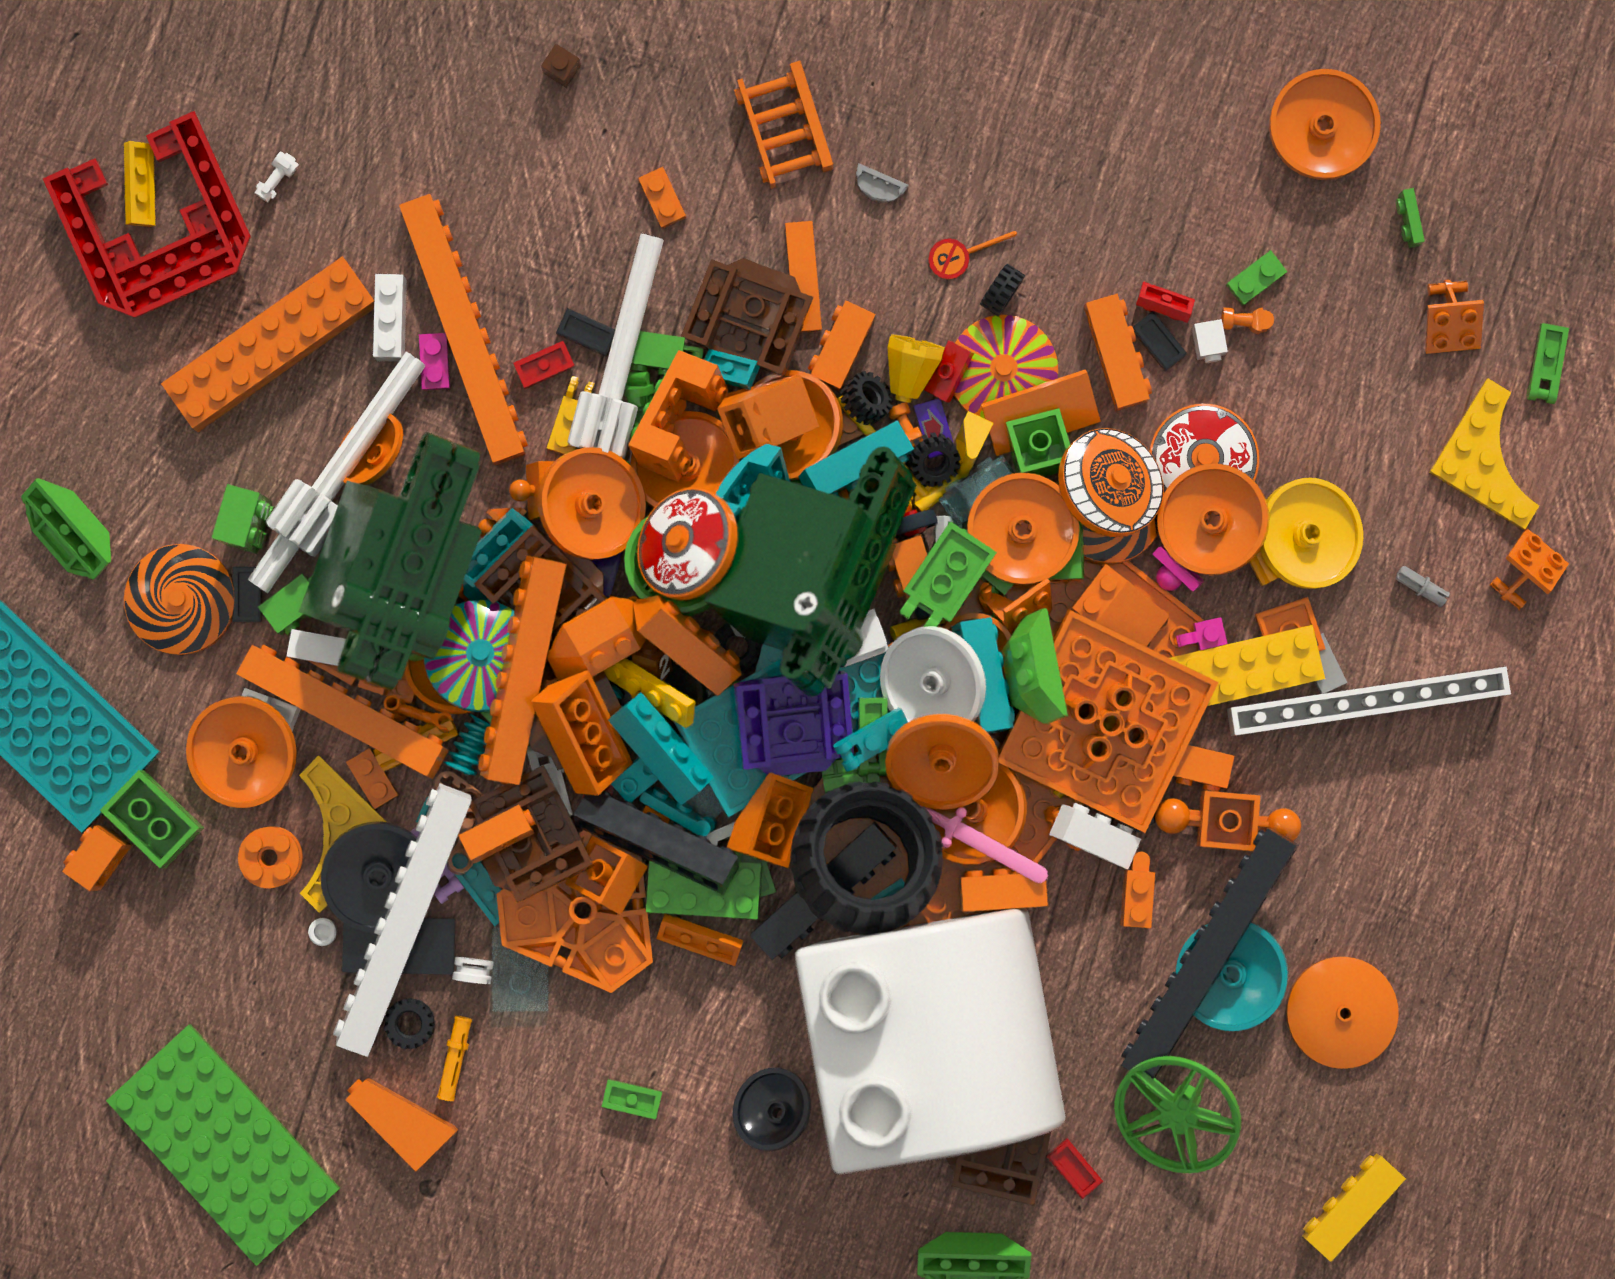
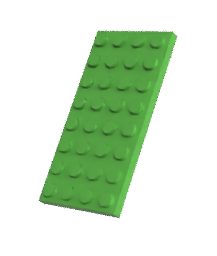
[106,1024,340,1266]

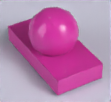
[1153,545,1204,591]

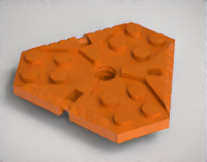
[496,830,653,993]

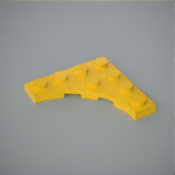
[1429,378,1539,530]
[299,755,387,913]

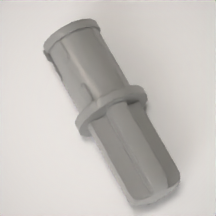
[1396,566,1450,608]

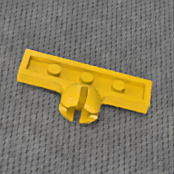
[604,658,695,728]

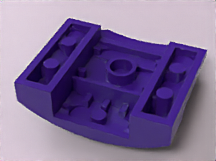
[734,671,854,776]

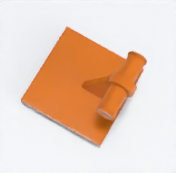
[1425,280,1484,354]
[1489,528,1569,610]
[979,578,1052,635]

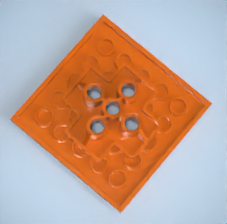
[998,609,1219,833]

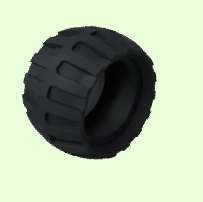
[790,782,943,935]

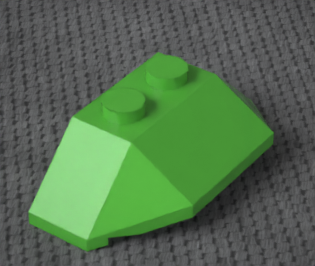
[21,478,111,580]
[1001,608,1068,724]
[917,1232,1031,1279]

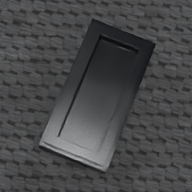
[556,308,615,357]
[1133,311,1187,372]
[232,567,262,623]

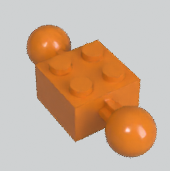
[1155,791,1301,851]

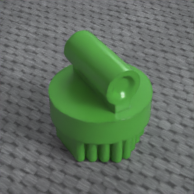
[624,372,654,407]

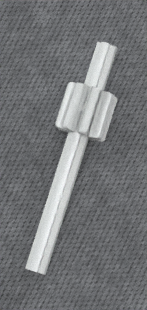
[567,234,664,459]
[247,352,425,593]

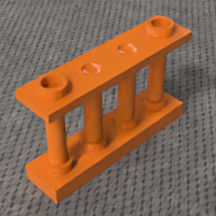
[734,61,833,189]

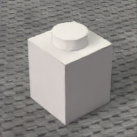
[1191,319,1228,363]

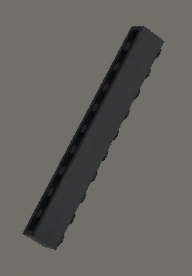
[1121,827,1299,1079]

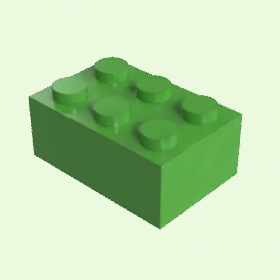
[212,484,275,554]
[100,770,204,868]

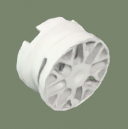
[452,957,494,984]

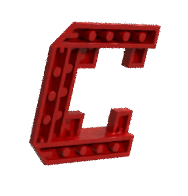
[43,111,251,318]

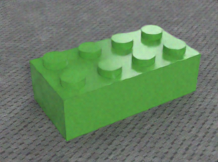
[646,861,762,919]

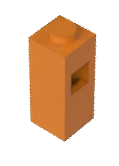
[458,805,536,864]

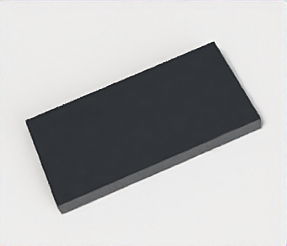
[342,918,456,975]

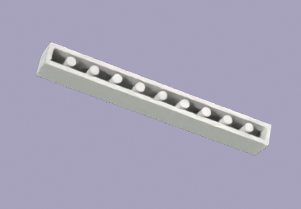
[1227,667,1511,736]
[333,783,472,1057]

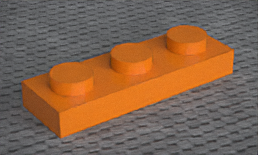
[656,913,744,966]

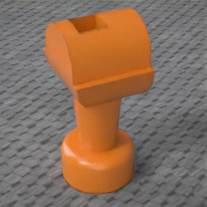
[1221,307,1274,335]
[888,402,923,455]

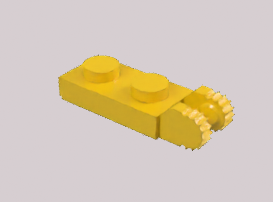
[547,376,595,454]

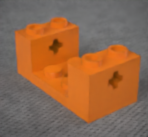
[628,350,728,482]

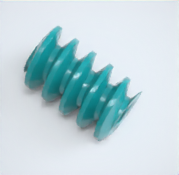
[444,714,491,776]

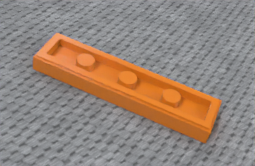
[785,221,822,333]

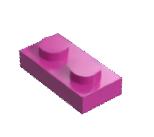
[419,333,450,391]

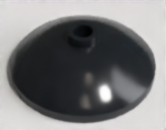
[732,1068,811,1152]

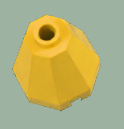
[887,334,945,403]

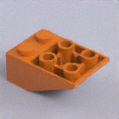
[717,375,820,459]

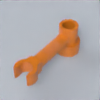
[384,695,454,733]

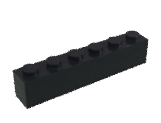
[573,791,739,895]
[750,821,897,960]

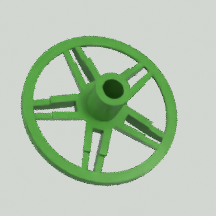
[1114,1056,1241,1173]

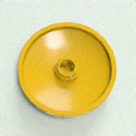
[1260,478,1363,589]

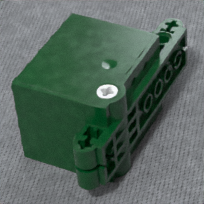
[299,432,482,690]
[704,447,917,697]

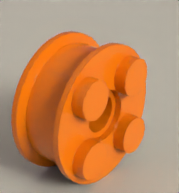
[238,826,303,888]

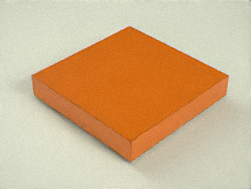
[1255,597,1326,651]

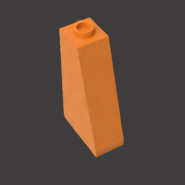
[345,1078,458,1172]

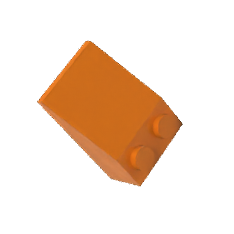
[1070,564,1170,647]
[727,772,814,868]

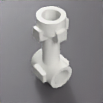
[254,152,299,203]

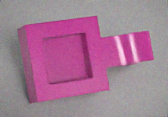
[1176,617,1227,651]

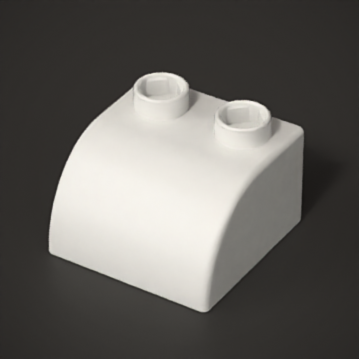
[795,908,1065,1174]

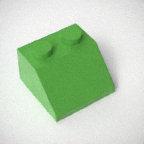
[1006,408,1070,477]

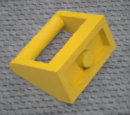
[955,411,993,478]

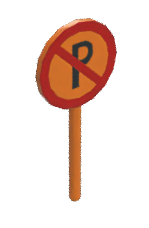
[928,231,1017,280]

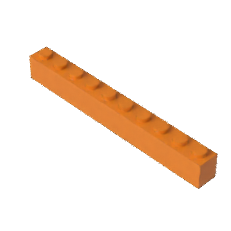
[399,194,528,466]

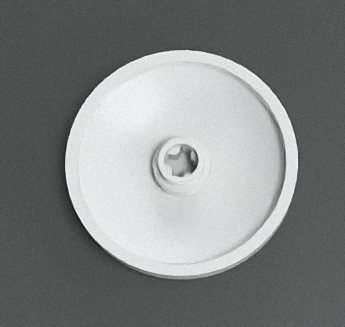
[880,626,986,722]

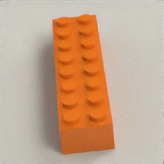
[161,256,375,432]

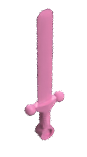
[919,805,1048,883]

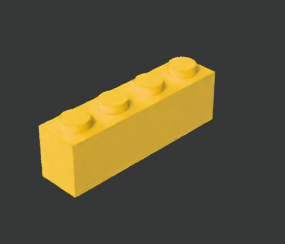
[1302,1153,1406,1262]

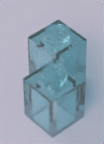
[938,455,1015,526]

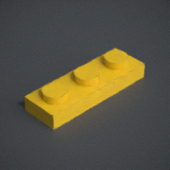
[124,141,155,227]

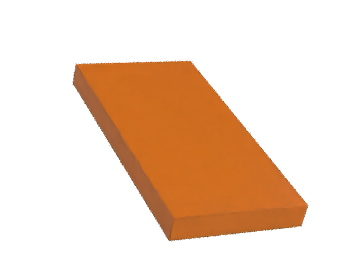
[981,370,1101,456]

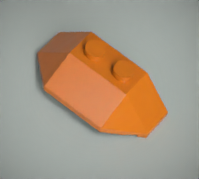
[546,597,647,680]

